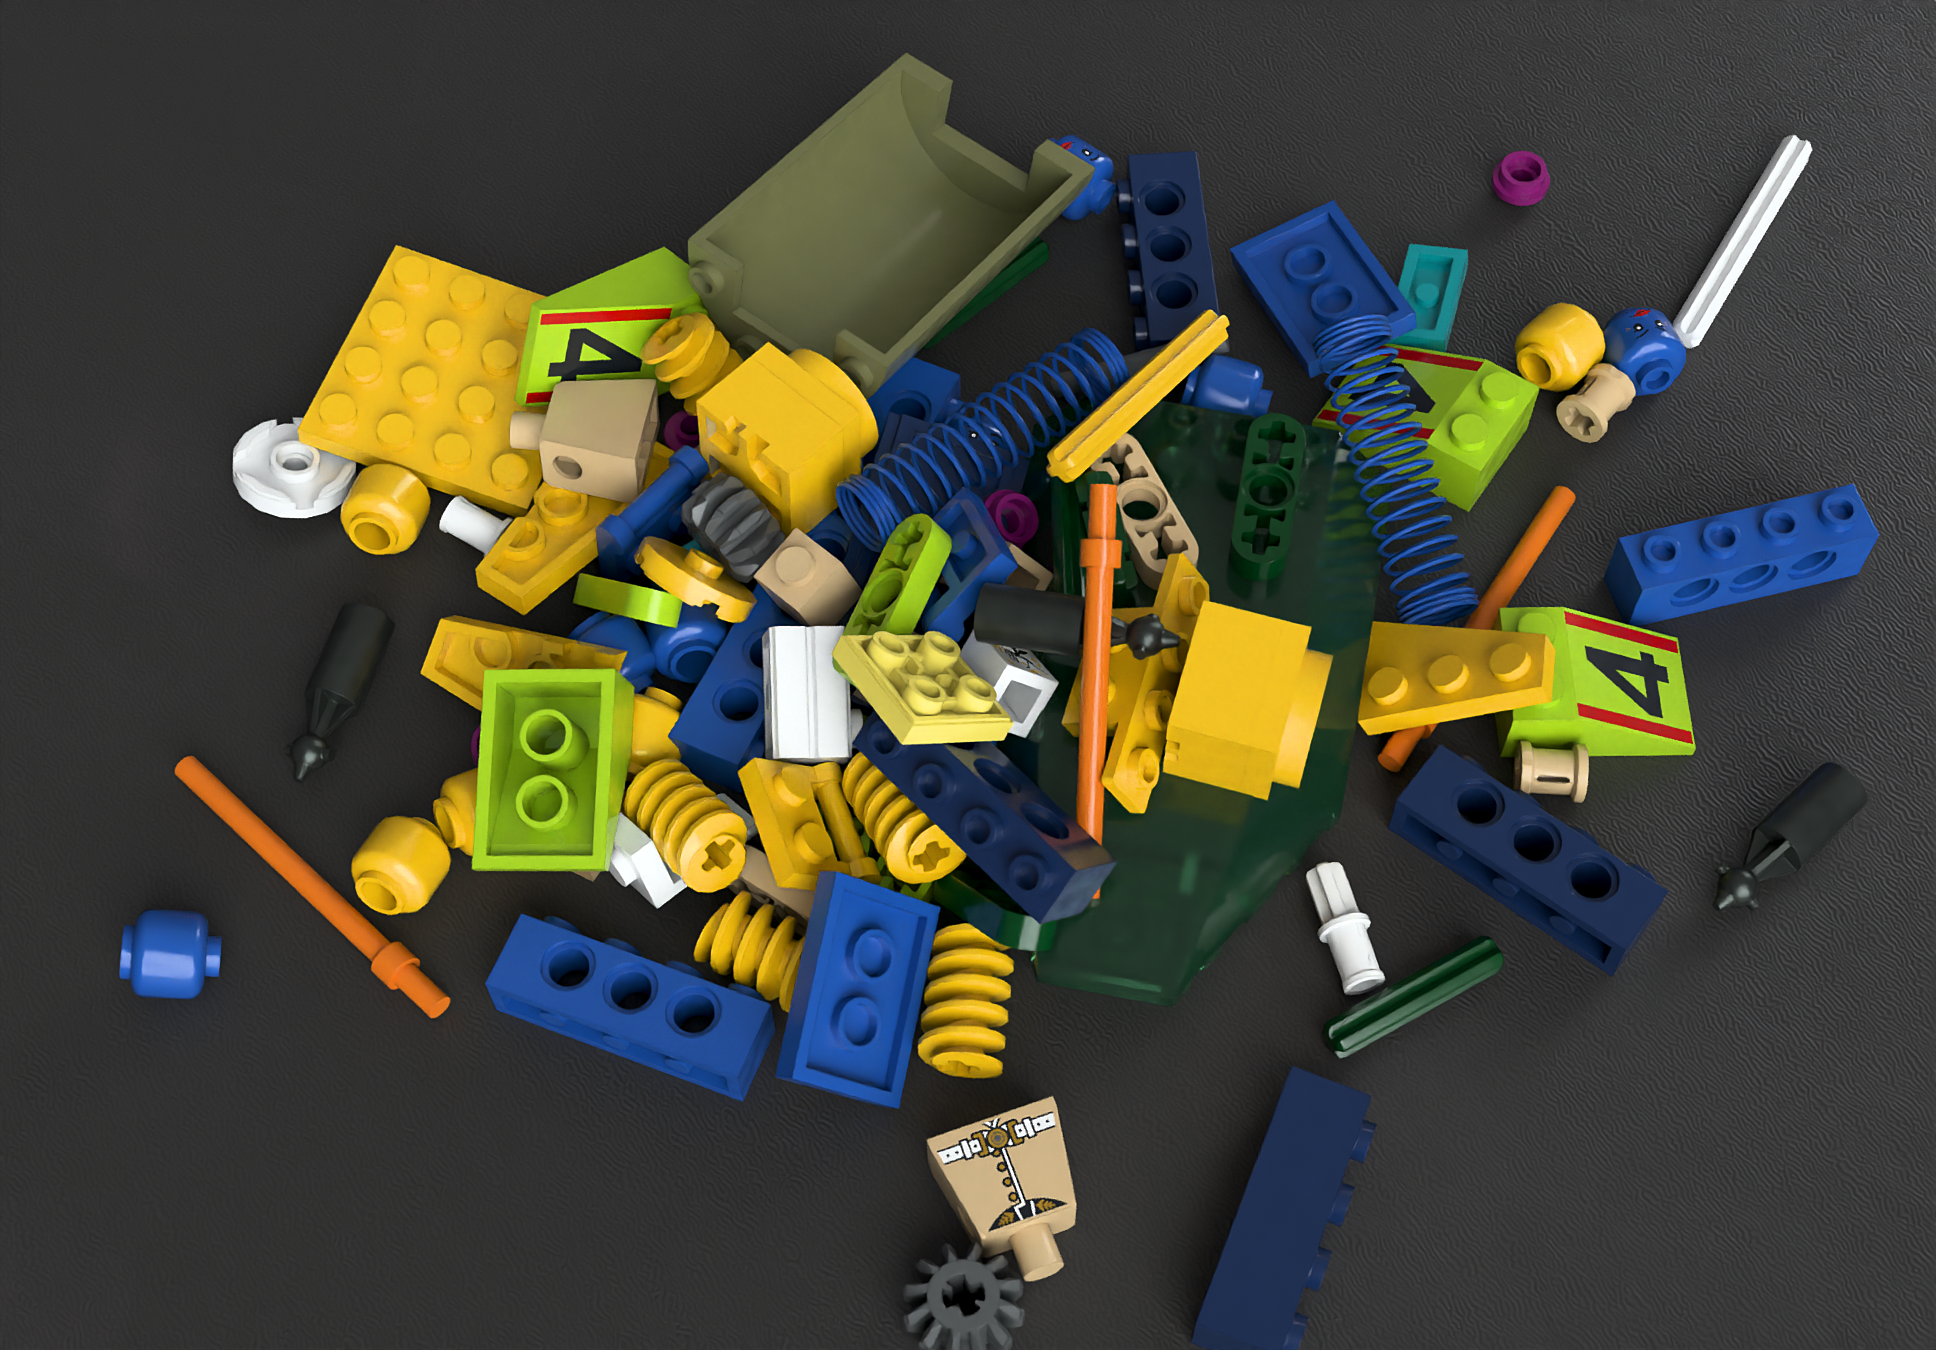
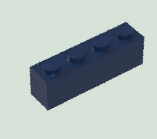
[1191,1066,1377,1350]

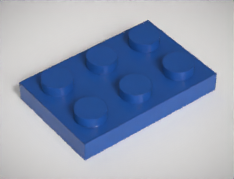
[1230,200,1417,379]
[775,871,940,1109]

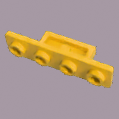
[1061,553,1209,813]

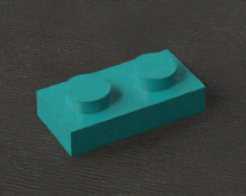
[1387,244,1468,353]

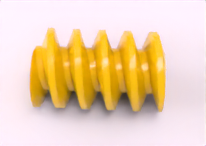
[640,312,743,416]
[841,752,967,884]
[620,759,747,893]
[693,891,806,1013]
[918,923,1014,1079]

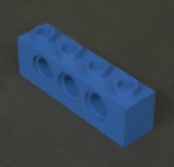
[1603,484,1880,627]
[485,913,776,1102]

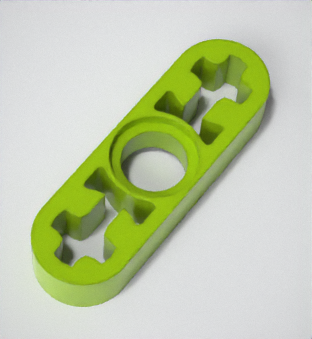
[832,513,952,690]
[572,573,683,628]

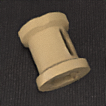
[1556,363,1636,443]
[1513,740,1589,803]

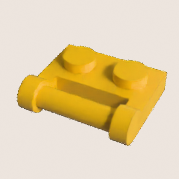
[738,757,882,891]

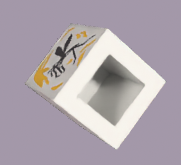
[960,629,1059,738]

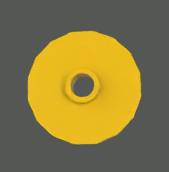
[634,536,757,623]

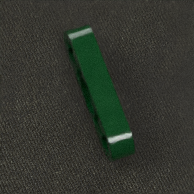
[1229,413,1305,581]
[933,862,1057,951]

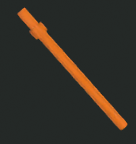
[1075,484,1122,899]
[1378,486,1576,772]
[174,756,450,1018]

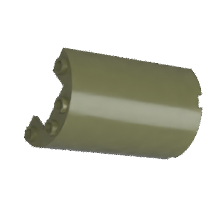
[688,52,1095,400]

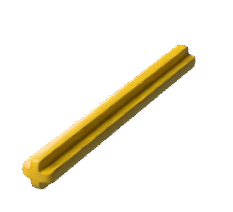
[1046,309,1230,483]

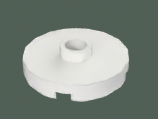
[233,417,356,518]

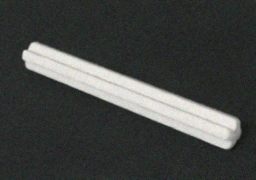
[1673,135,1812,348]

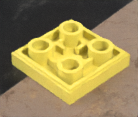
[831,631,1014,745]

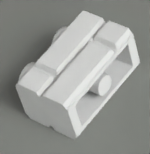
[762,626,863,766]

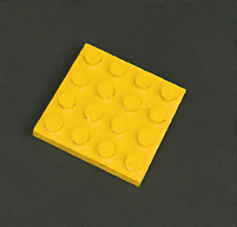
[297,245,549,518]

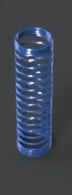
[1311,313,1480,626]
[836,327,1130,553]

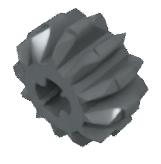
[681,472,785,583]
[903,1242,1025,1350]

